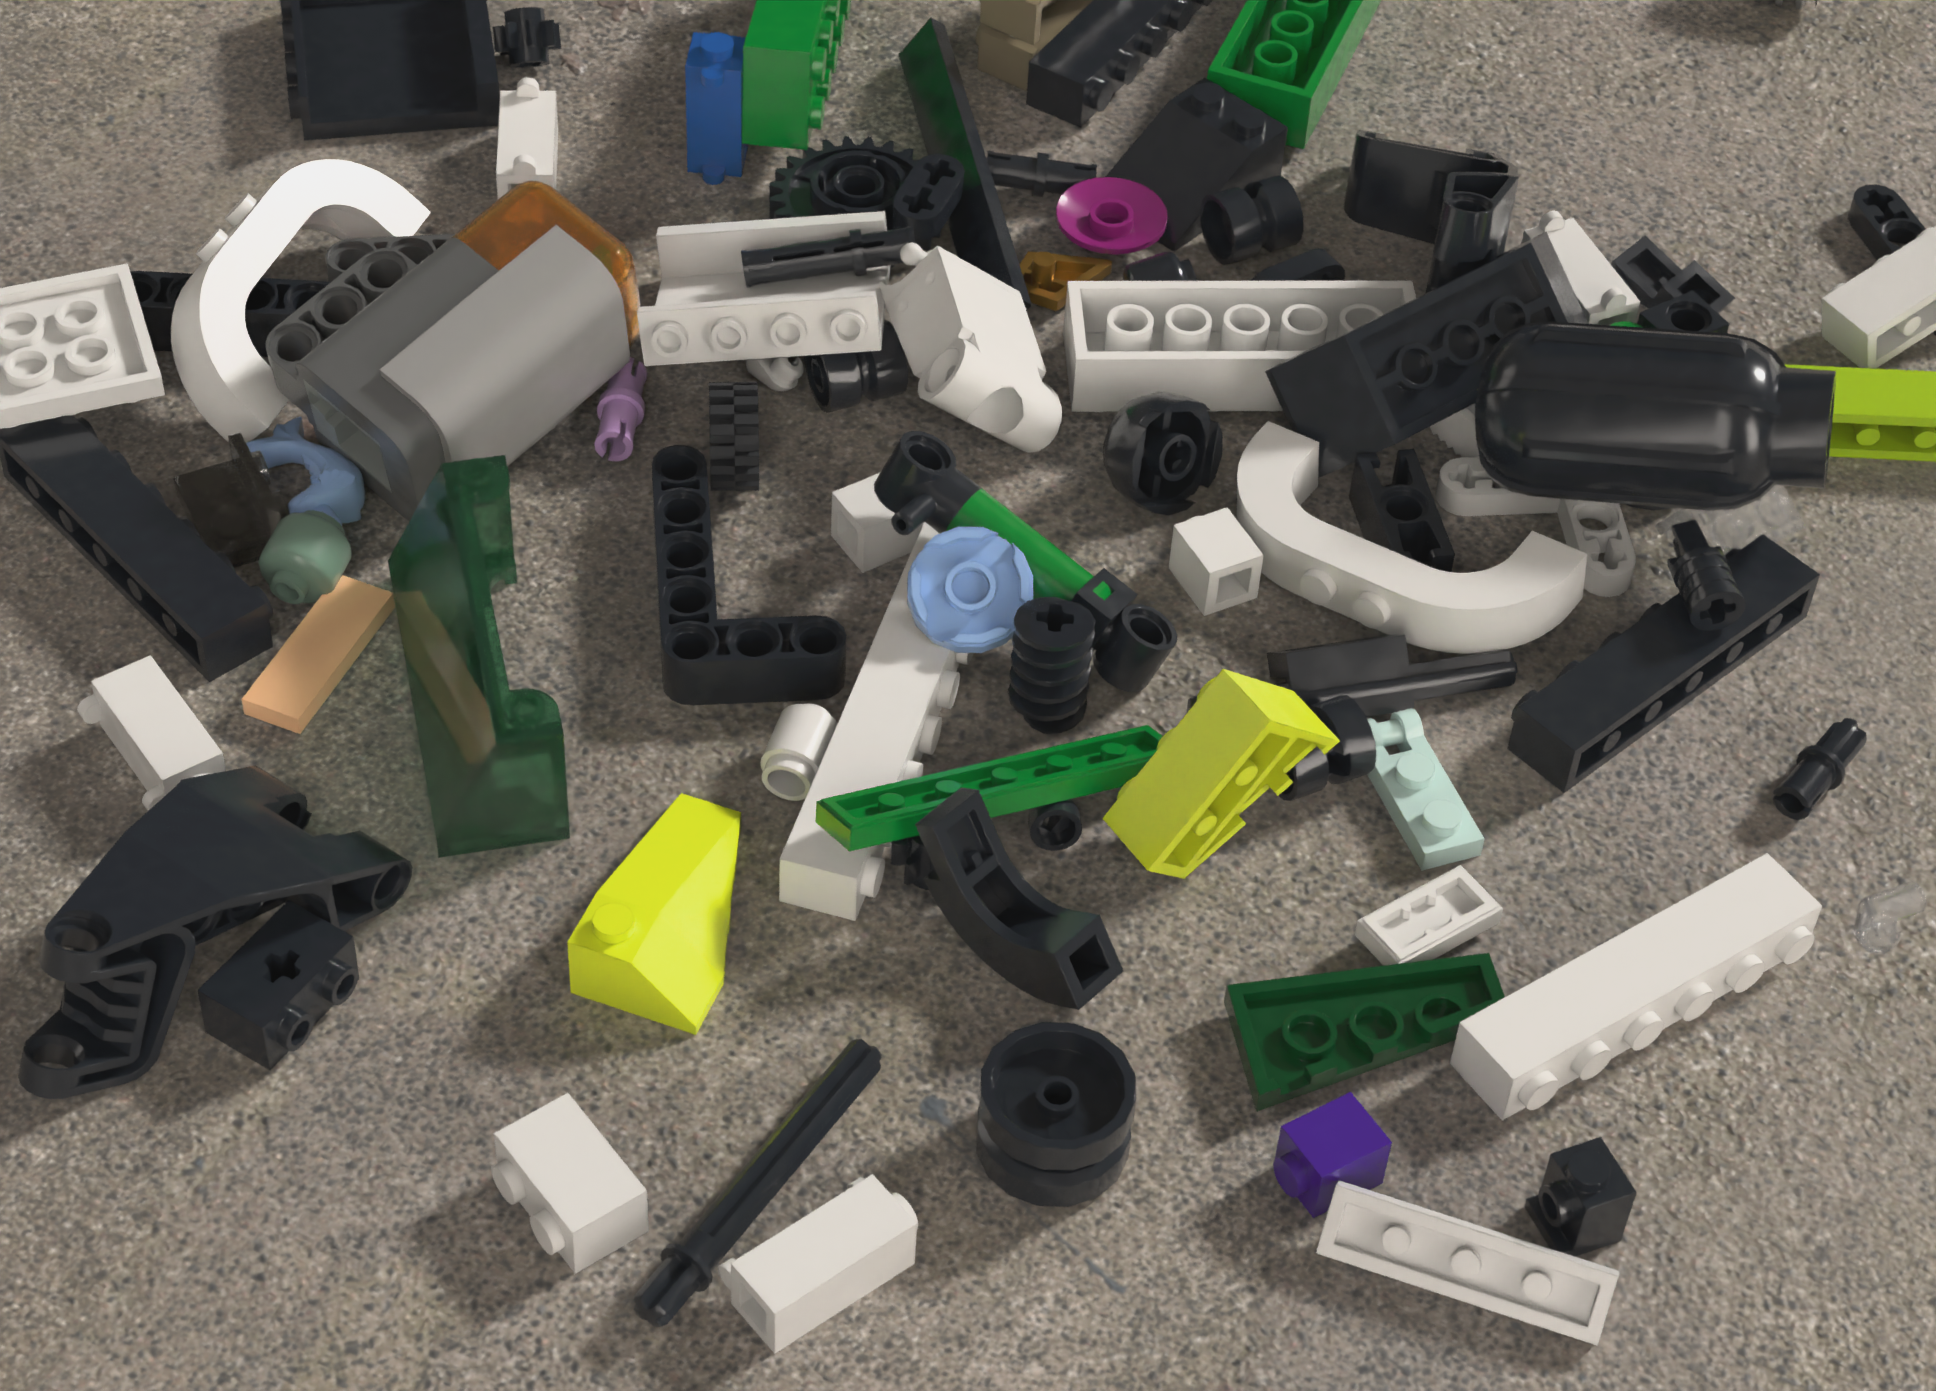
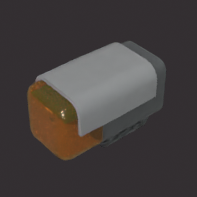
[265,181,640,526]

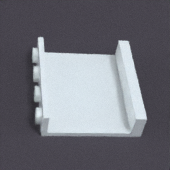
[637,211,890,366]

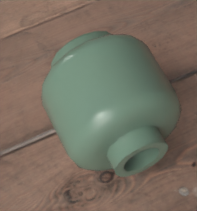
[258,510,352,604]

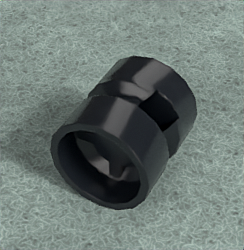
[1200,175,1304,265]
[804,320,908,413]
[1279,695,1376,801]

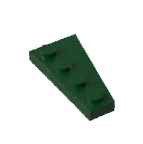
[1224,953,1505,1112]

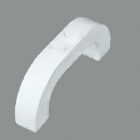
[171,159,430,451]
[1237,421,1587,654]

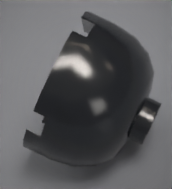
[1103,391,1223,516]

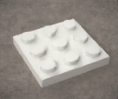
[0,263,165,429]

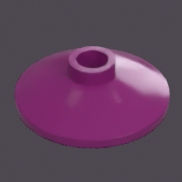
[1056,177,1167,254]

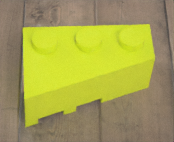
[1102,669,1340,879]

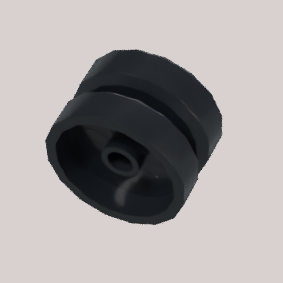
[976,1022,1136,1207]

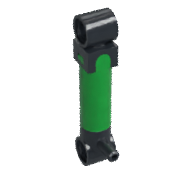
[874,431,1178,692]

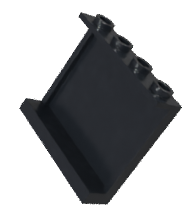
[280,0,500,141]

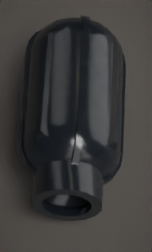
[1475,321,1836,511]

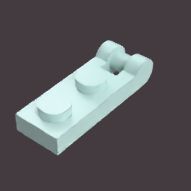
[1367,708,1484,871]

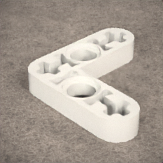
[1436,457,1636,597]

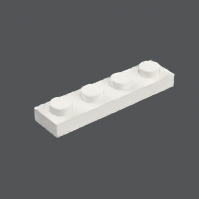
[1316,1180,1619,1346]

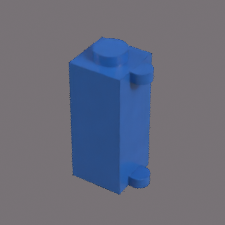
[685,32,749,185]

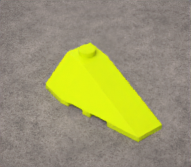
[567,793,741,1035]

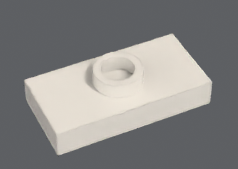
[1355,865,1503,966]

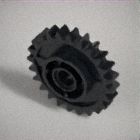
[769,136,946,268]

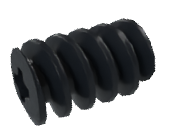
[1008,597,1096,734]

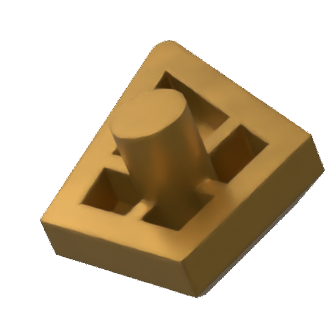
[1019,251,1112,311]

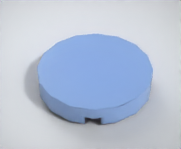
[907,527,1033,653]

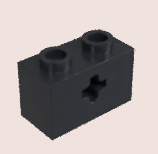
[197,900,359,1070]

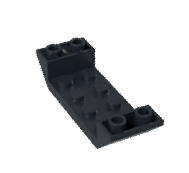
[1265,232,1589,478]

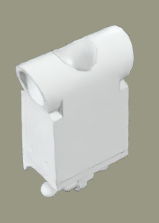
[879,243,1062,453]

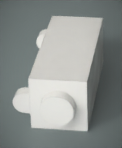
[496,77,558,219]
[1521,210,1640,325]
[77,655,226,811]
[718,1174,918,1354]

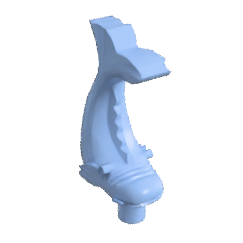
[241,416,365,526]

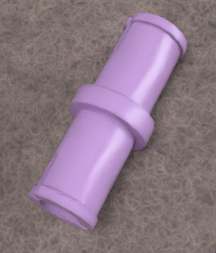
[594,357,647,461]

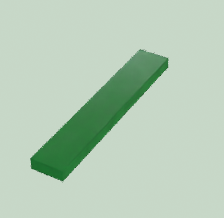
[815,725,1163,852]

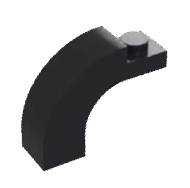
[915,787,1124,1010]

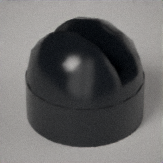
[1028,799,1082,851]

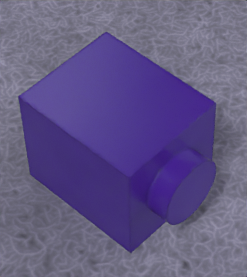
[1273,1092,1392,1218]

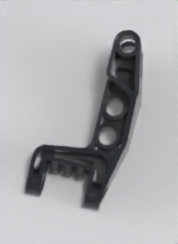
[1344,130,1519,294]
[18,765,413,1099]

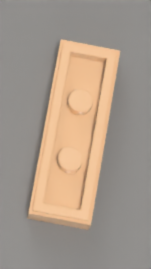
[242,575,395,734]

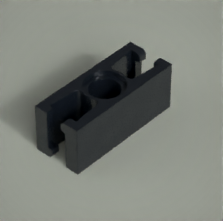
[1349,449,1455,572]

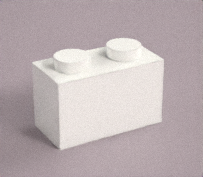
[491,1093,649,1274]

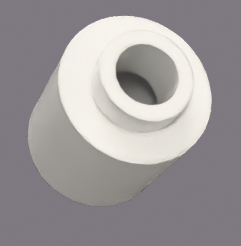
[761,703,838,801]

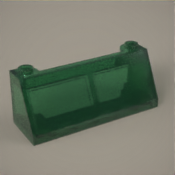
[388,455,570,858]

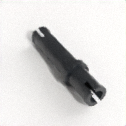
[741,225,915,288]

